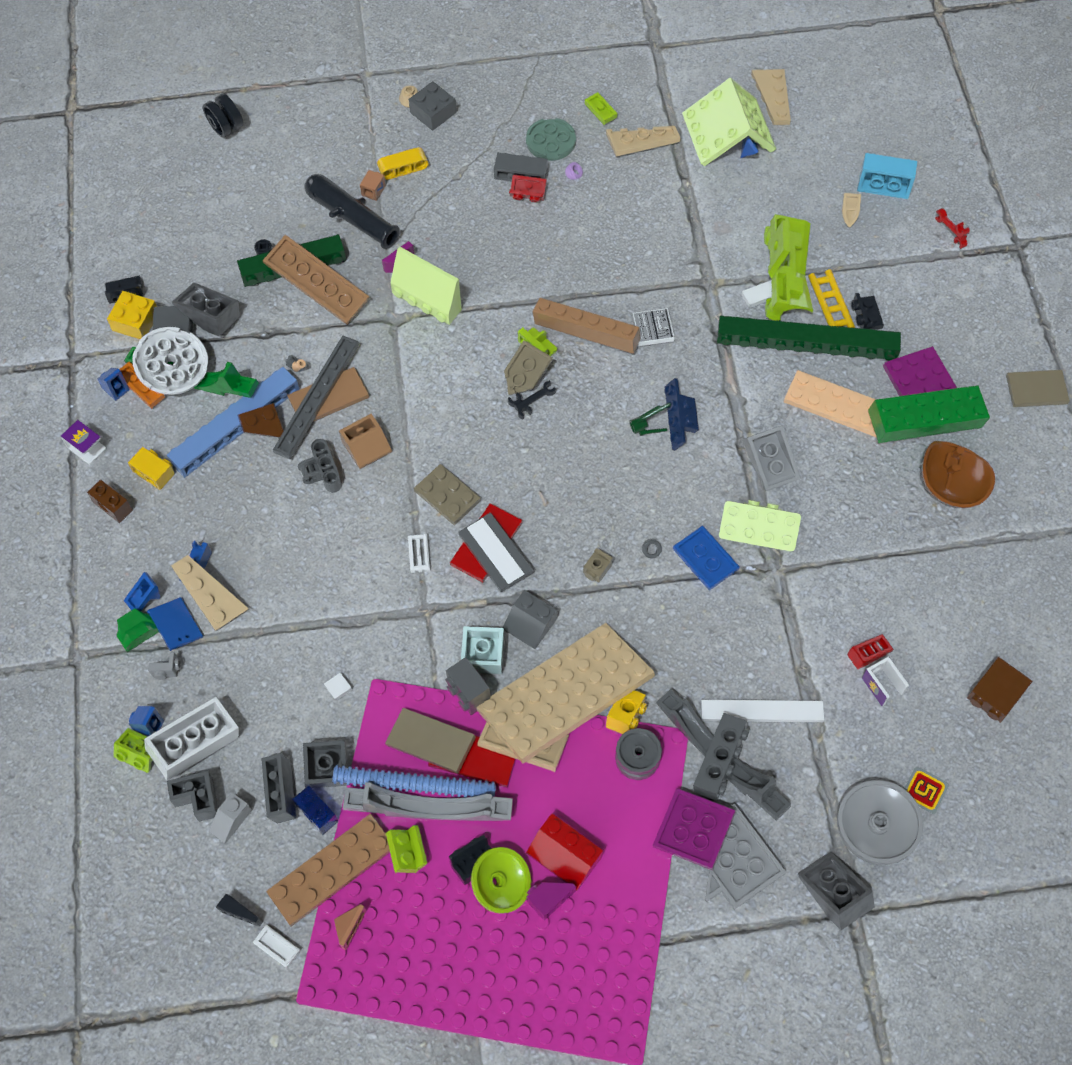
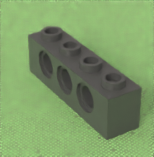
[693,713,749,801]

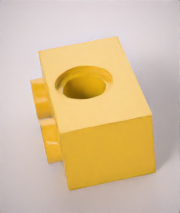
[606,690,647,734]

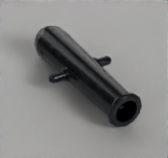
[304,174,400,249]

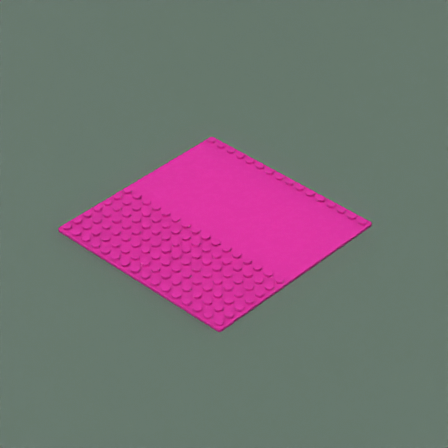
[296,679,688,1065]

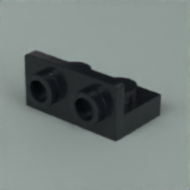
[105,275,144,304]
[851,293,884,330]

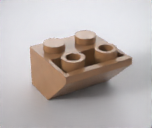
[339,413,392,469]

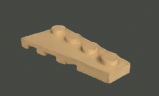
[751,69,791,125]
[606,126,680,156]
[171,555,249,631]

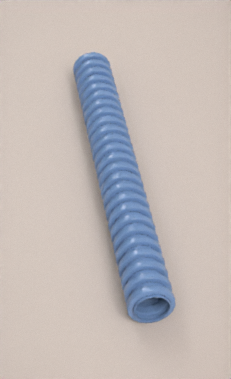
[333,765,496,798]

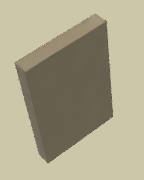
[1006,370,1070,407]

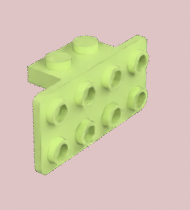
[719,500,801,551]

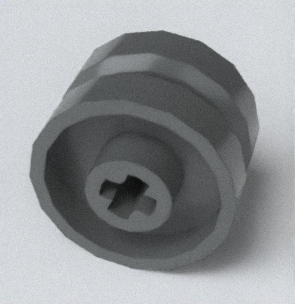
[615,728,662,780]

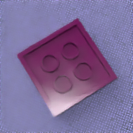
[883,346,957,396]
[653,788,736,871]

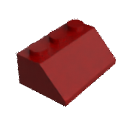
[526,813,603,891]

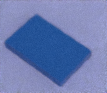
[673,525,740,591]

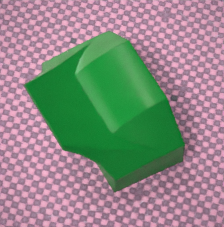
[116,608,159,652]

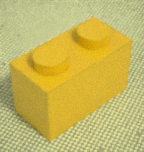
[128,447,175,490]

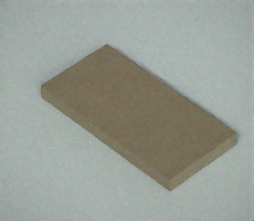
[385,708,476,773]

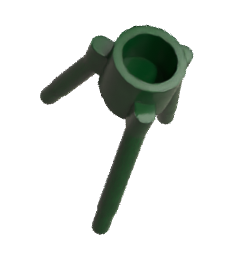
[629,403,671,436]

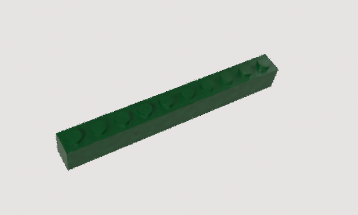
[717,315,901,361]

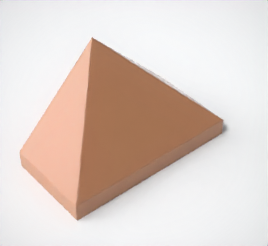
[334,904,366,950]

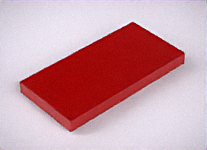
[450,503,522,583]
[428,736,516,788]

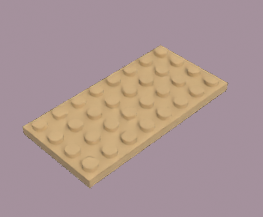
[477,623,655,763]

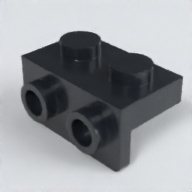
[449,835,492,885]

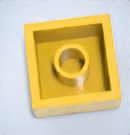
[107,291,157,339]

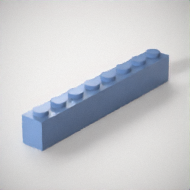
[167,367,300,478]

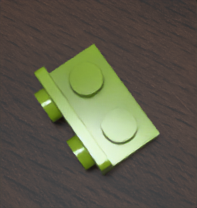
[113,728,153,773]
[386,825,427,873]

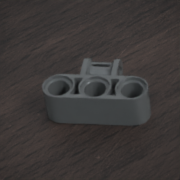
[298,439,342,493]

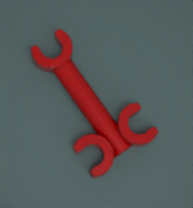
[935,208,970,249]

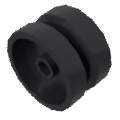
[202,93,244,138]

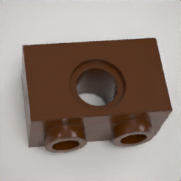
[87,479,133,524]

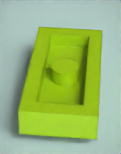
[584,92,617,125]

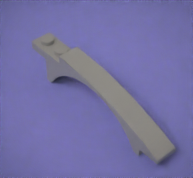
[343,782,513,821]

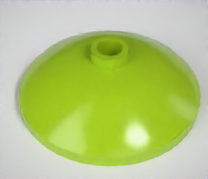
[471,847,531,913]

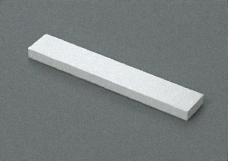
[701,700,824,722]

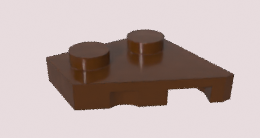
[237,403,284,438]

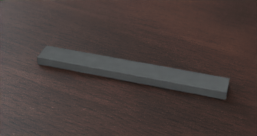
[273,335,359,459]

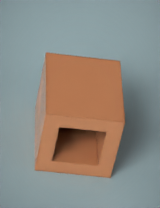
[360,170,386,201]

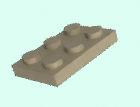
[414,464,481,526]

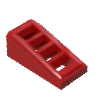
[847,634,894,669]

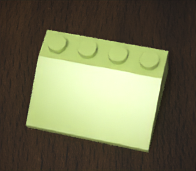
[390,247,462,325]

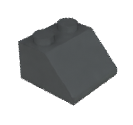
[503,590,557,649]

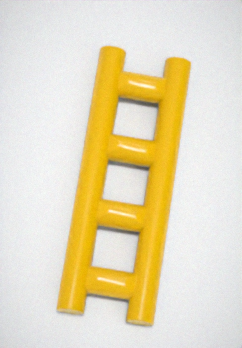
[808,269,855,328]

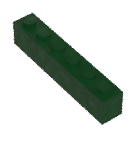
[237,234,346,287]

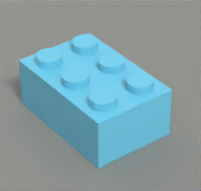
[857,153,917,199]

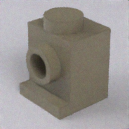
[583,548,613,583]

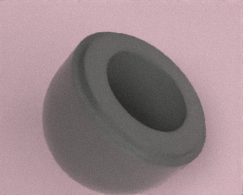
[642,539,662,559]

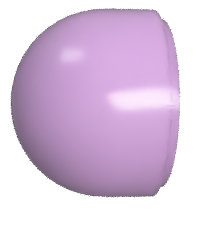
[565,162,583,180]

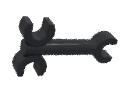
[508,380,556,420]

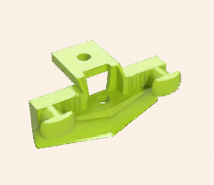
[764,214,813,321]

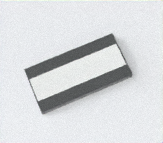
[458,513,533,592]

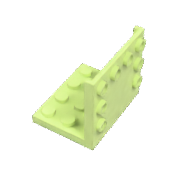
[682,78,776,166]

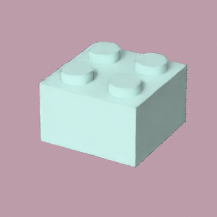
[461,626,504,674]

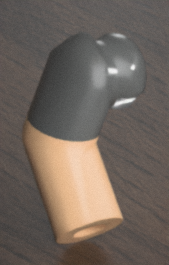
[285,355,306,372]

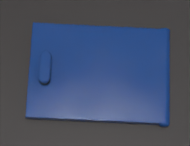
[147,597,203,651]

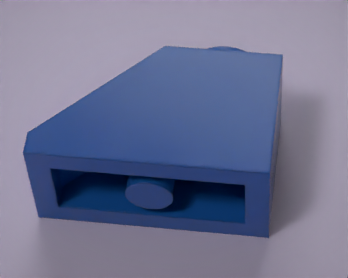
[97,368,130,401]
[129,706,164,736]

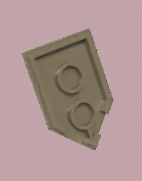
[504,340,553,395]

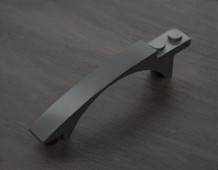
[656,689,791,821]

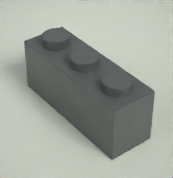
[494,152,548,182]
[261,753,296,824]

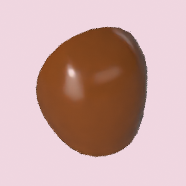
[921,441,995,508]

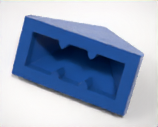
[740,135,759,158]

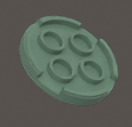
[526,118,576,161]

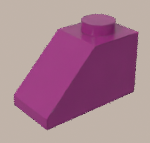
[526,882,576,920]

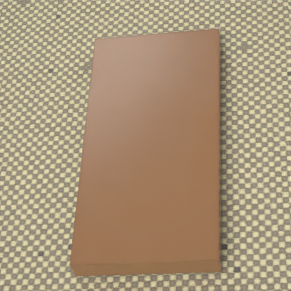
[287,367,369,422]

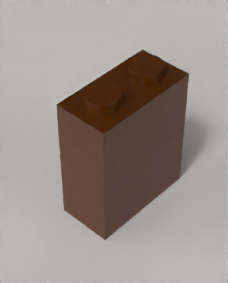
[967,657,1033,723]

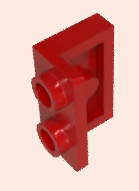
[509,175,547,203]

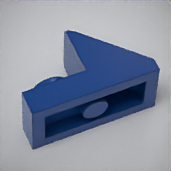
[124,572,161,611]

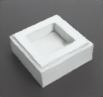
[324,673,352,701]

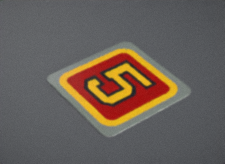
[904,767,949,814]

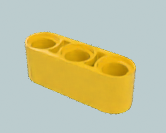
[377,147,428,180]

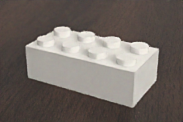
[144,697,239,781]

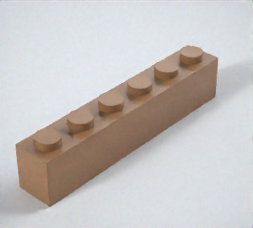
[533,298,640,354]

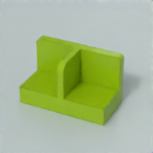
[517,327,557,356]

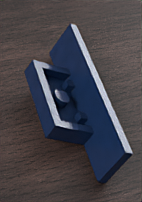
[664,378,699,451]

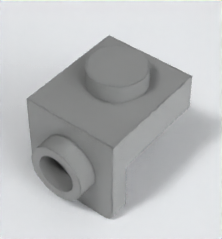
[148,652,181,680]

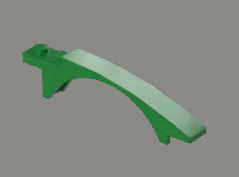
[124,346,259,398]

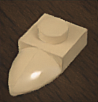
[842,193,861,227]

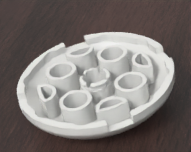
[133,327,208,395]

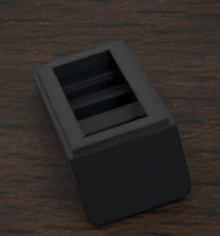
[216,894,262,927]

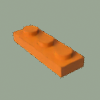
[119,362,165,409]

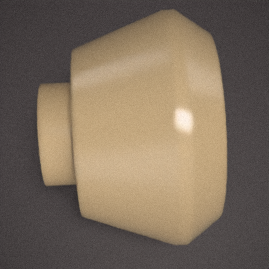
[399,85,419,107]

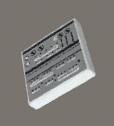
[632,308,674,346]

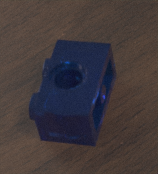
[293,785,338,835]

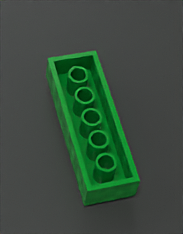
[868,385,990,443]

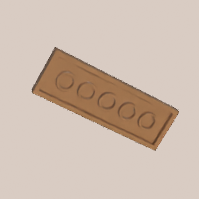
[263,235,369,325]
[266,814,390,927]

